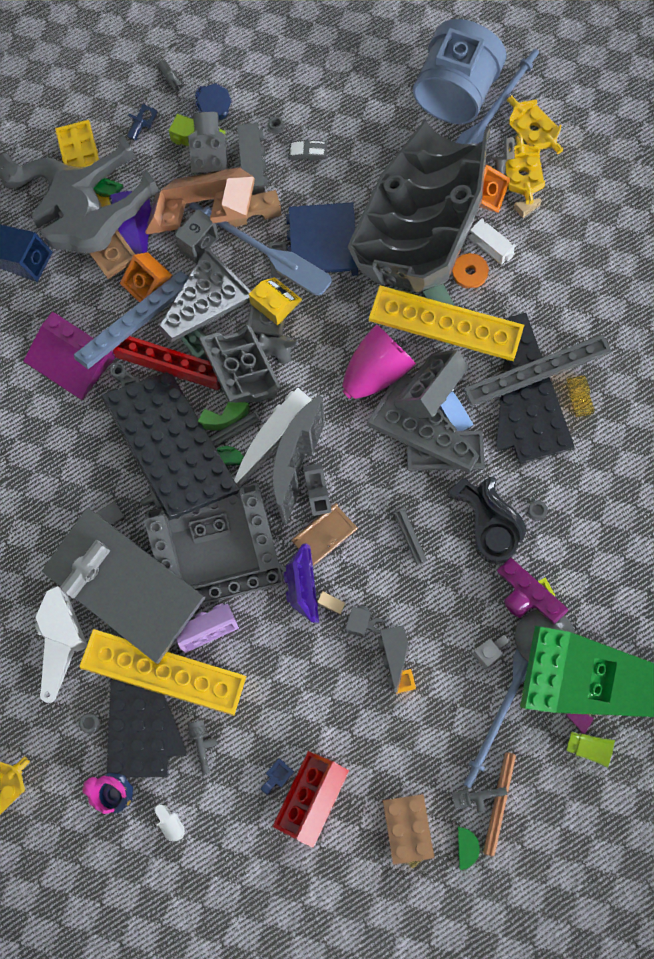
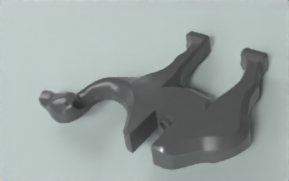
[0,136,159,253]

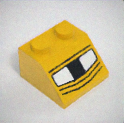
[249,277,302,326]

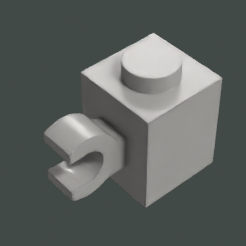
[472,635,509,670]

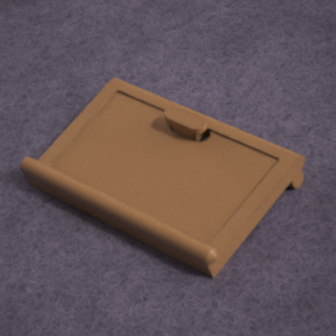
[291,503,358,566]

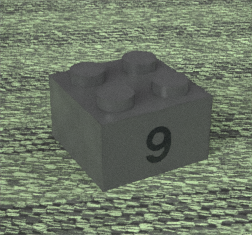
[175,209,219,264]

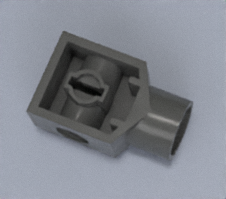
[188,112,228,174]

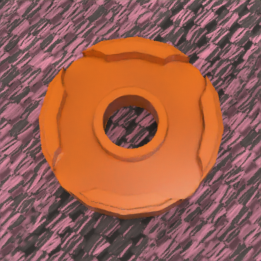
[452,253,489,289]

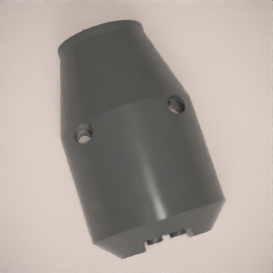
[347,119,490,292]

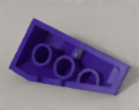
[111,191,152,255]

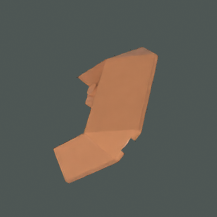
[145,167,255,234]

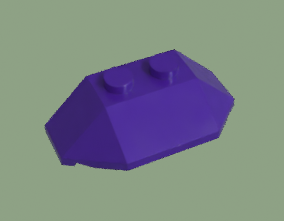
[284,543,320,624]

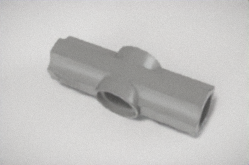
[60,540,111,598]

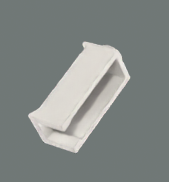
[469,218,515,265]

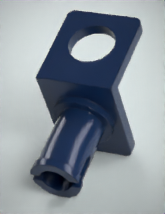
[126,104,158,141]

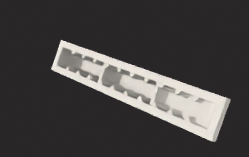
[234,388,312,488]

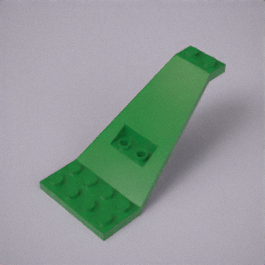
[520,625,654,717]

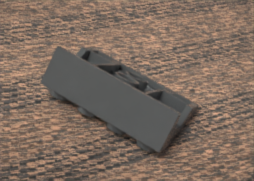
[199,324,280,402]

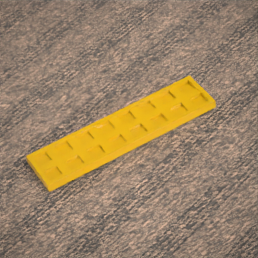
[55,120,111,207]

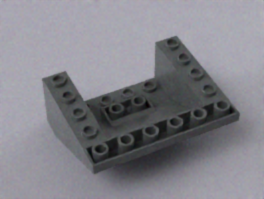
[144,483,284,605]

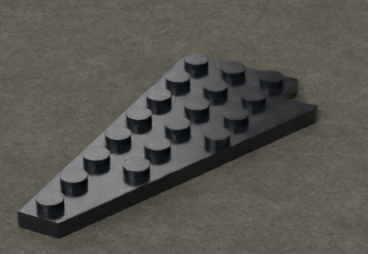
[496,313,575,465]

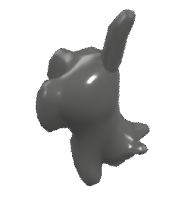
[258,333,299,364]

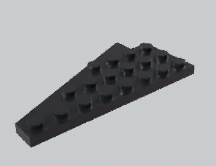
[106,629,188,778]

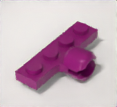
[497,558,568,624]

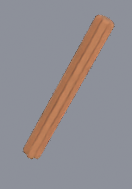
[483,752,516,856]

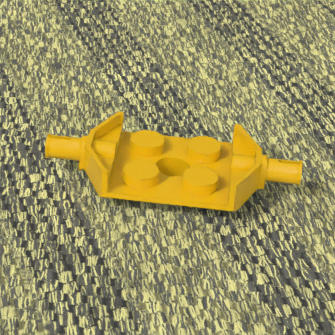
[507,96,563,154]
[506,135,545,204]
[0,756,30,814]

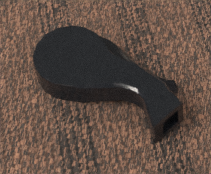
[448,476,527,564]

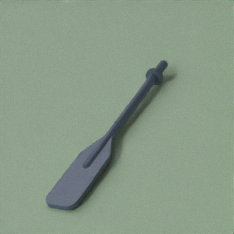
[456,48,539,144]
[190,202,332,296]
[463,649,528,789]

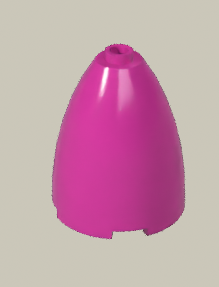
[342,325,416,399]

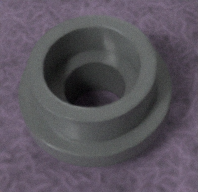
[267,116,285,134]

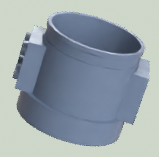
[413,19,507,124]

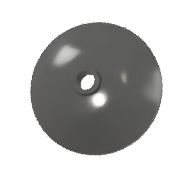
[515,609,575,661]

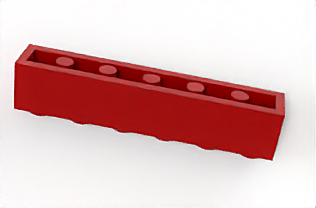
[113,336,221,391]

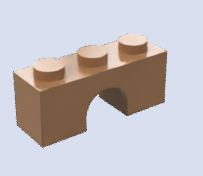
[228,190,282,227]

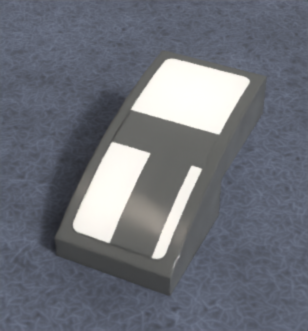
[289,140,328,161]

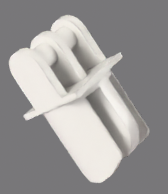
[155,805,185,841]

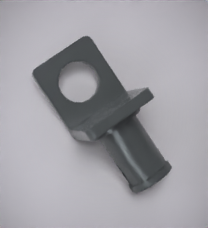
[486,137,515,176]

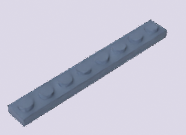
[74,271,189,369]

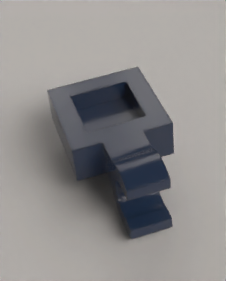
[261,758,295,795]

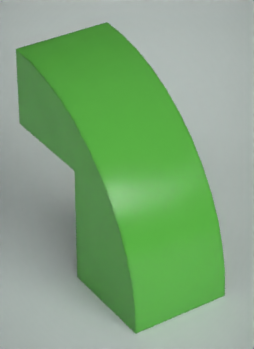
[198,402,250,431]

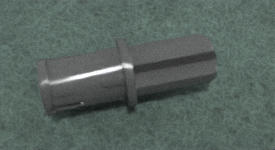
[158,60,183,92]

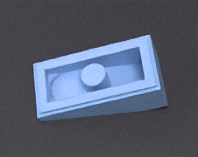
[439,391,474,431]

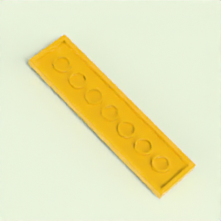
[369,285,524,361]
[79,629,246,716]

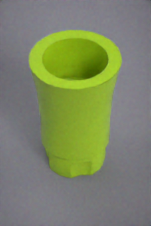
[566,732,615,768]

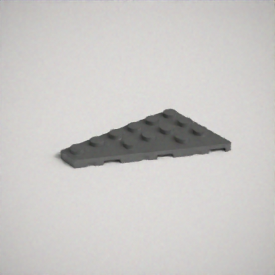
[159,248,251,343]

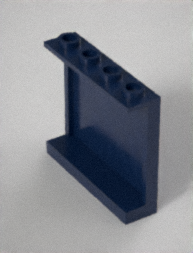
[286,202,359,276]

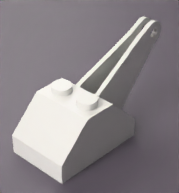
[35,586,88,703]

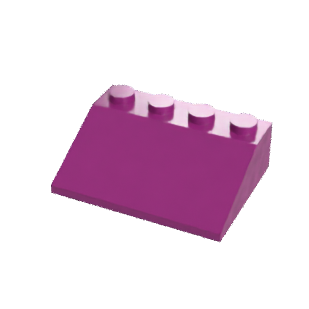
[23,311,115,400]

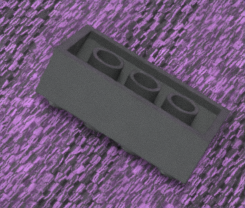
[394,350,469,418]

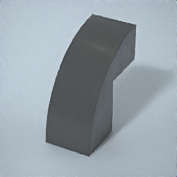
[303,463,332,516]

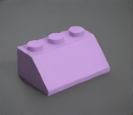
[176,603,239,653]

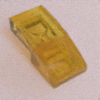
[566,375,595,417]

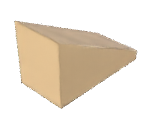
[514,199,541,218]
[318,591,345,614]

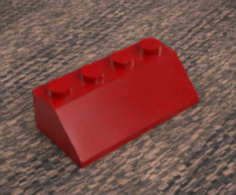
[272,751,349,848]

